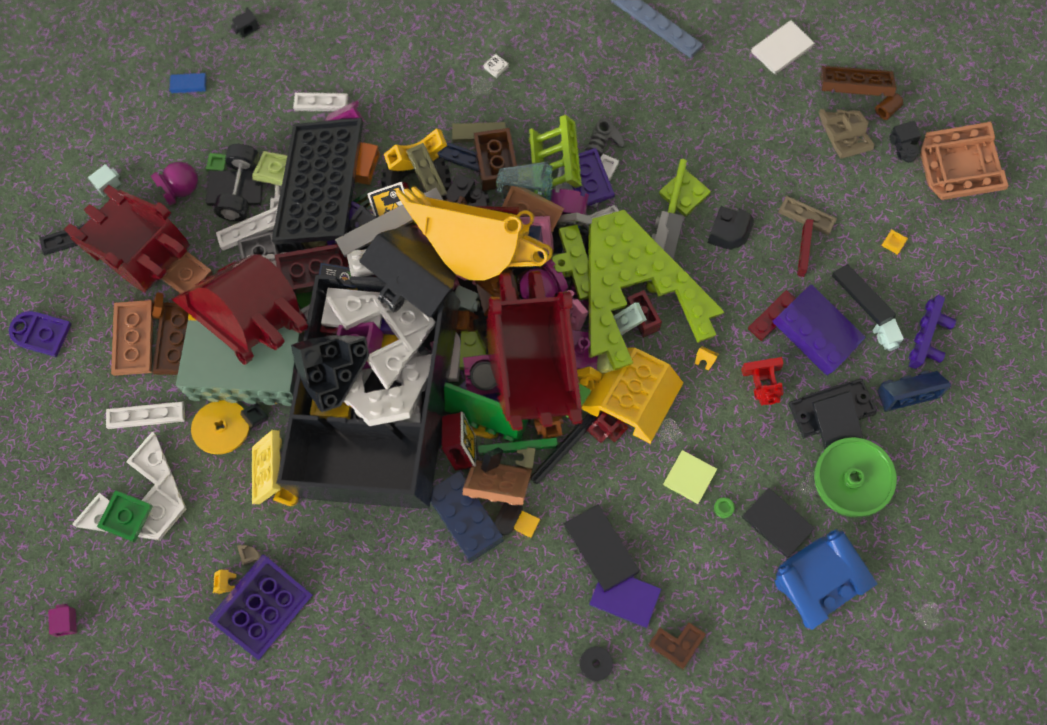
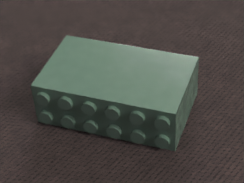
[176,320,305,406]

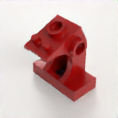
[741,357,784,406]

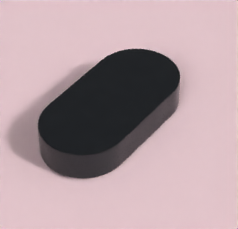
[495,502,523,535]

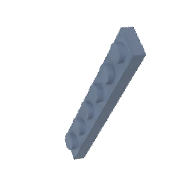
[611,0,702,58]

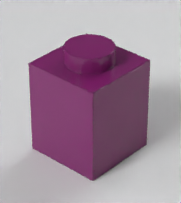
[48,604,77,637]

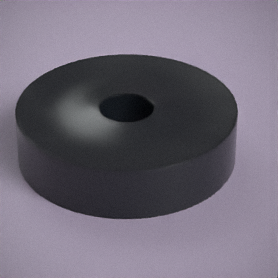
[580,647,613,681]

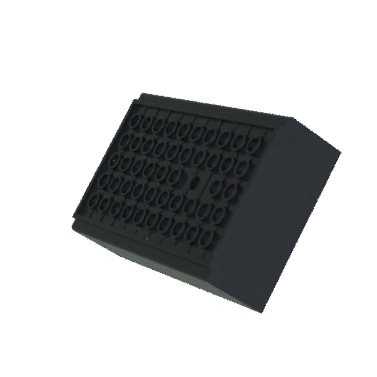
[276,275,460,509]

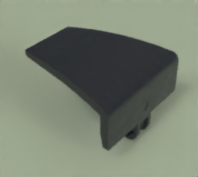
[359,227,456,318]

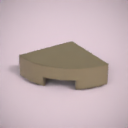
[238,545,261,566]

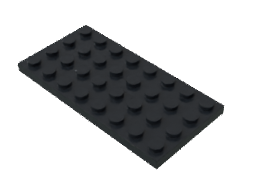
[272,118,364,245]

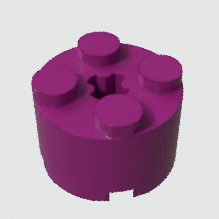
[550,189,589,215]

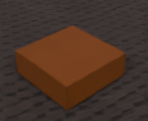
[152,292,164,319]

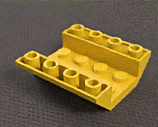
[582,347,683,444]

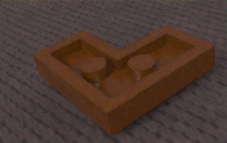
[648,622,706,669]

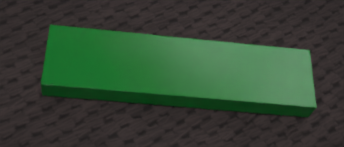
[478,438,557,456]

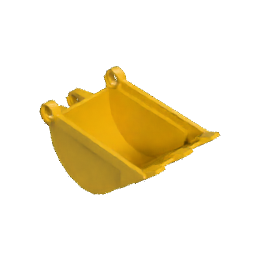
[395,187,553,280]

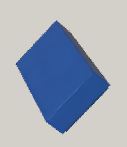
[170,73,207,93]

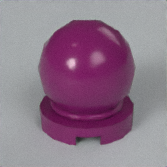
[151,161,199,206]
[519,259,568,299]

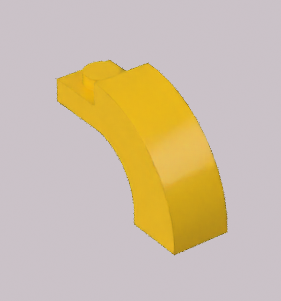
[384,128,447,171]

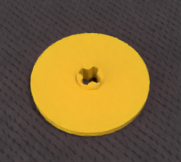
[191,400,250,455]

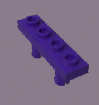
[908,295,956,369]

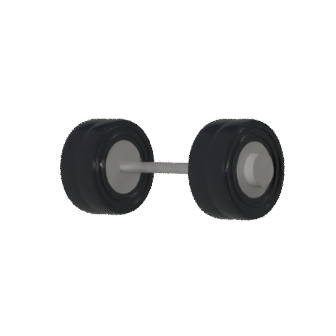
[214,143,260,221]

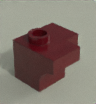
[587,412,629,443]

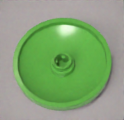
[814,438,897,518]

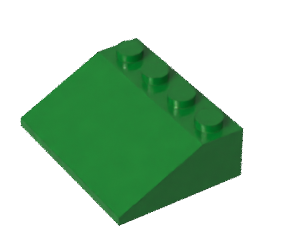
[444,383,529,442]

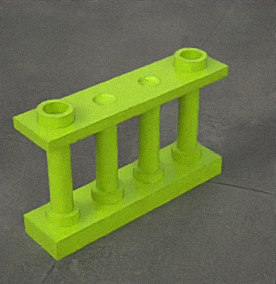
[529,115,582,199]

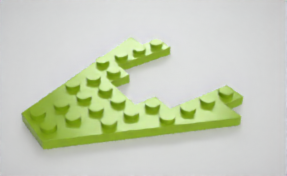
[589,210,724,371]

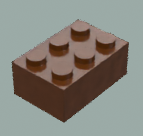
[474,128,519,191]

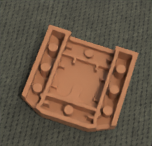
[920,122,1008,200]

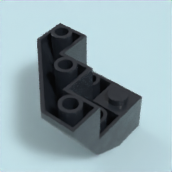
[291,335,369,412]

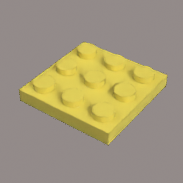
[252,430,282,504]

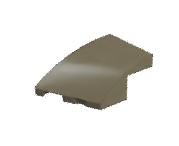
[819,109,875,159]

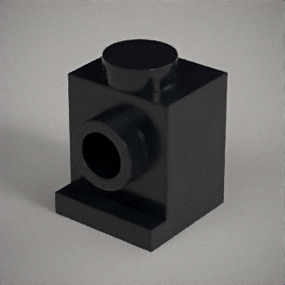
[231,7,260,38]

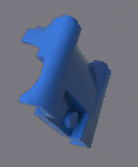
[774,529,877,630]

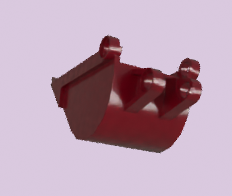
[64,185,190,293]
[172,254,308,365]
[487,271,582,430]

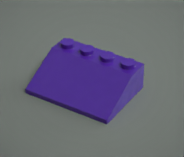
[772,284,866,376]
[208,554,312,660]

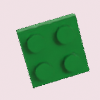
[97,490,153,543]

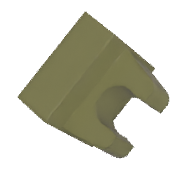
[516,447,536,470]

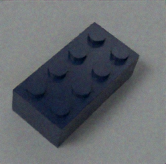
[431,471,503,563]

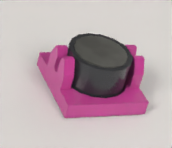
[463,354,500,395]

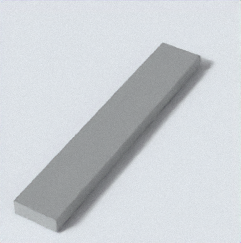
[335,187,443,257]

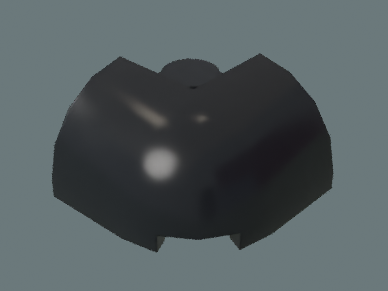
[707,206,754,250]

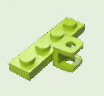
[552,225,589,301]

